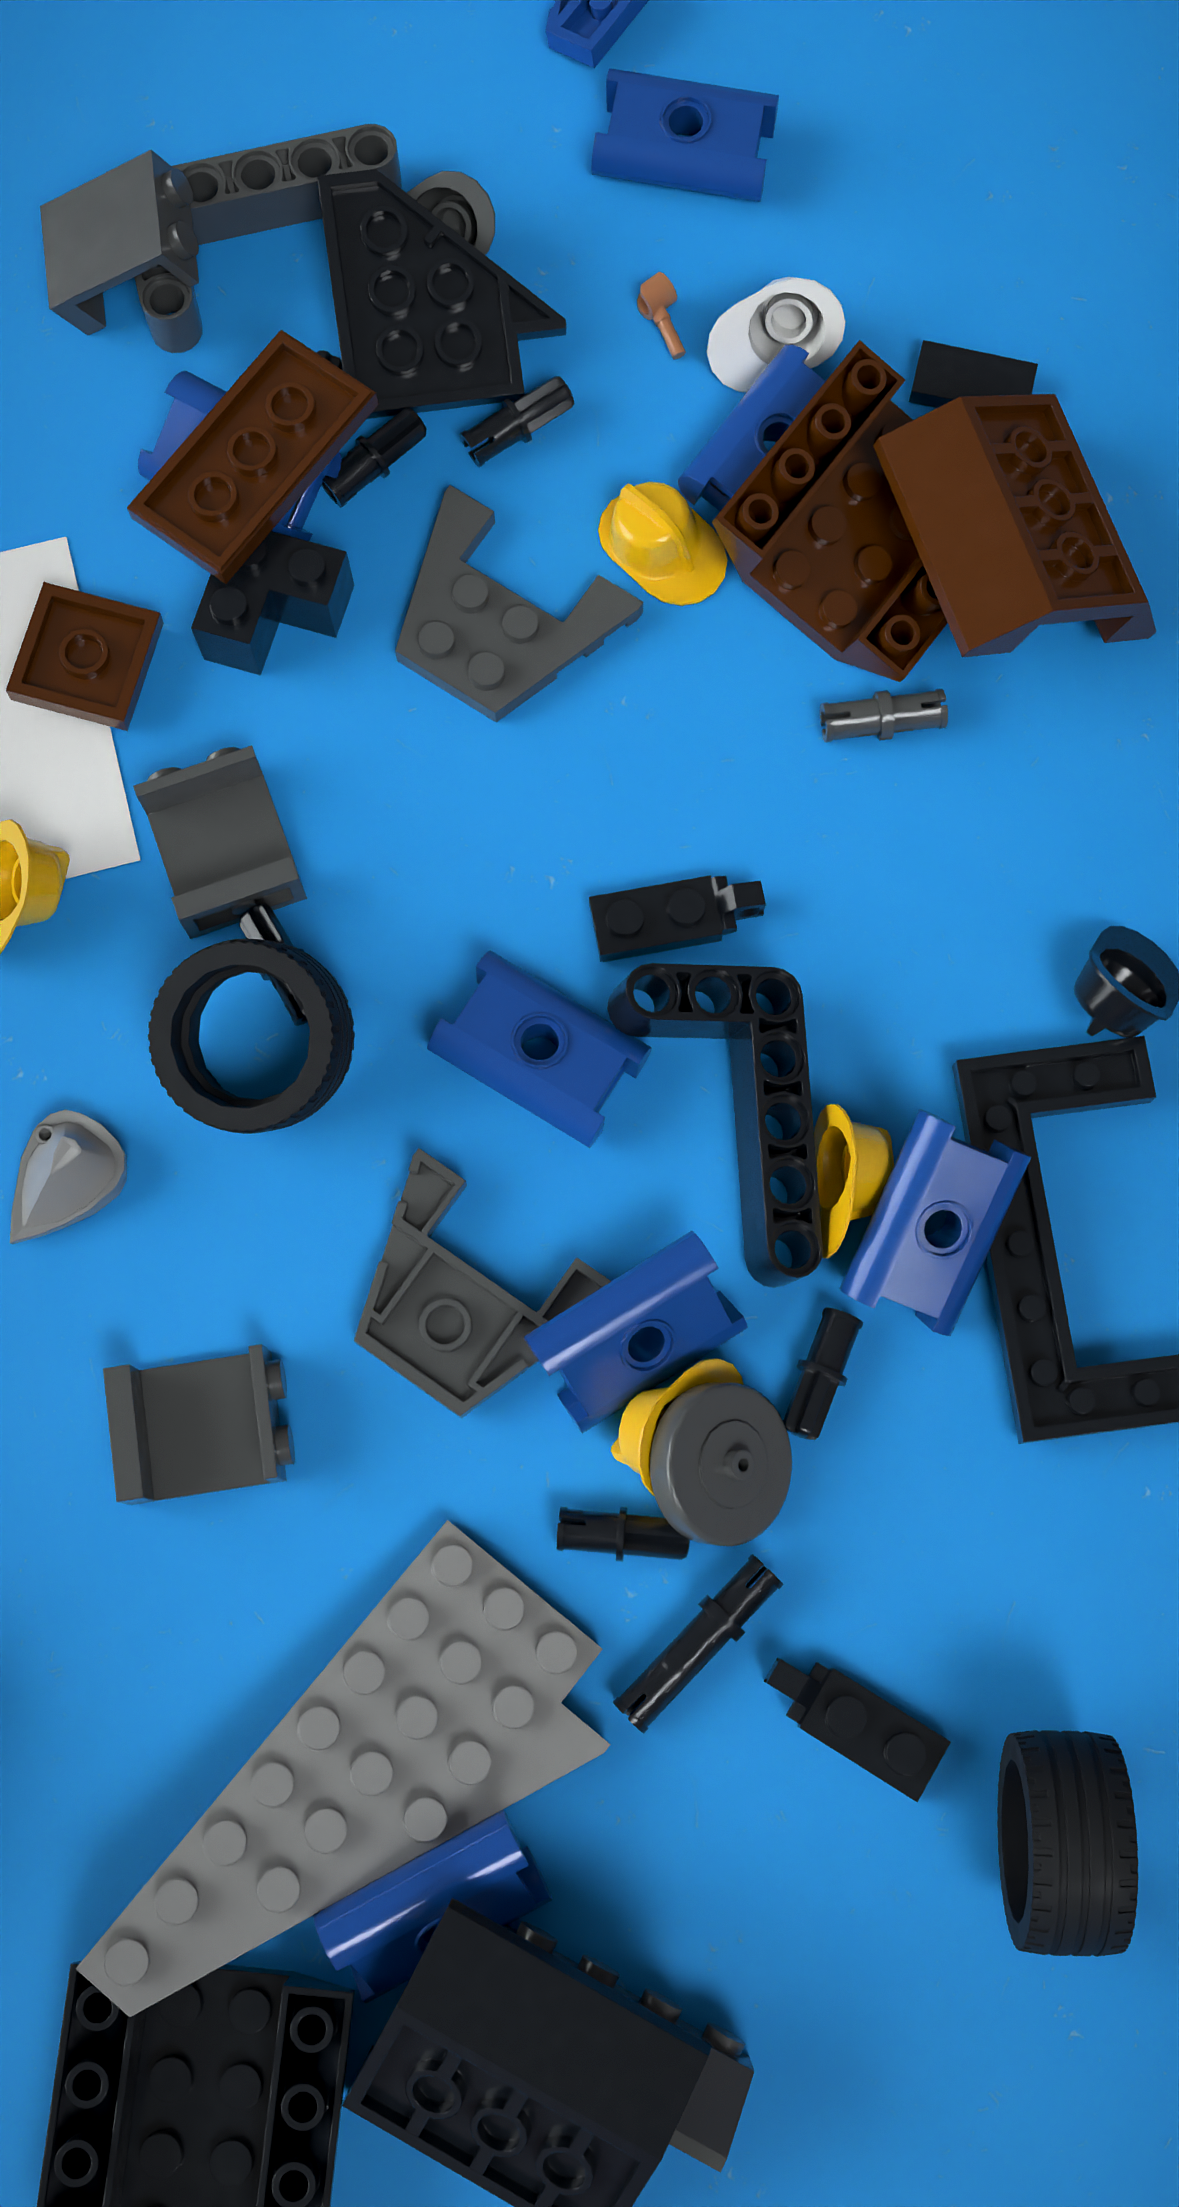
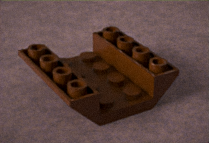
[712,340,948,682]
[873,394,1156,658]

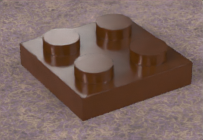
[6,582,164,731]

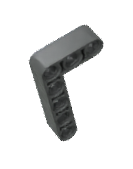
[134,124,402,353]

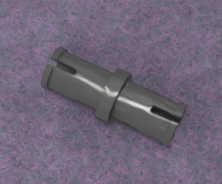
[820,689,948,743]

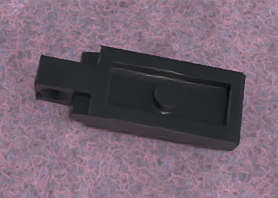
[589,875,766,962]
[764,1658,951,1802]

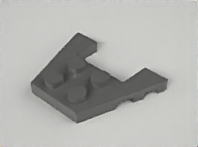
[395,485,643,722]
[354,1148,611,1418]

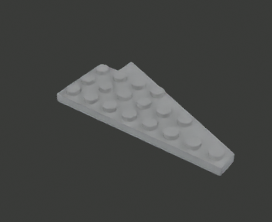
[76,1520,611,2017]

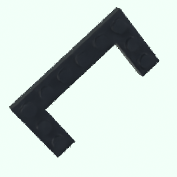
[952,1036,1179,1444]

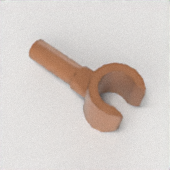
[637,272,686,360]

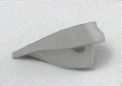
[10,1109,127,1244]

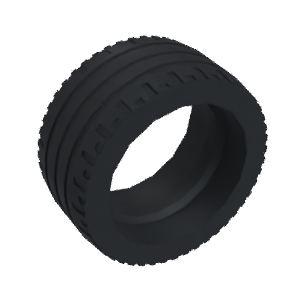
[148,938,355,1134]
[997,1730,1138,1957]

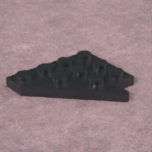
[317,169,567,419]

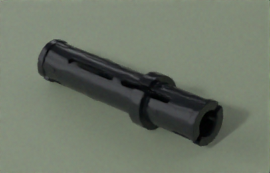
[613,1554,784,1733]

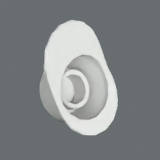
[707,277,846,393]

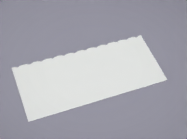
[0,537,141,879]

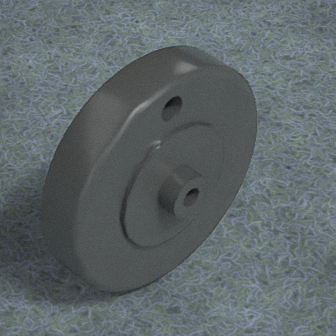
[650,1382,792,1546]

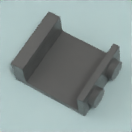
[40,150,199,335]
[133,745,307,939]
[103,1344,295,1505]

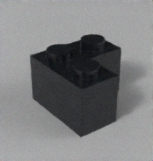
[191,531,355,675]

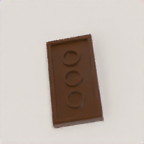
[127,330,379,584]

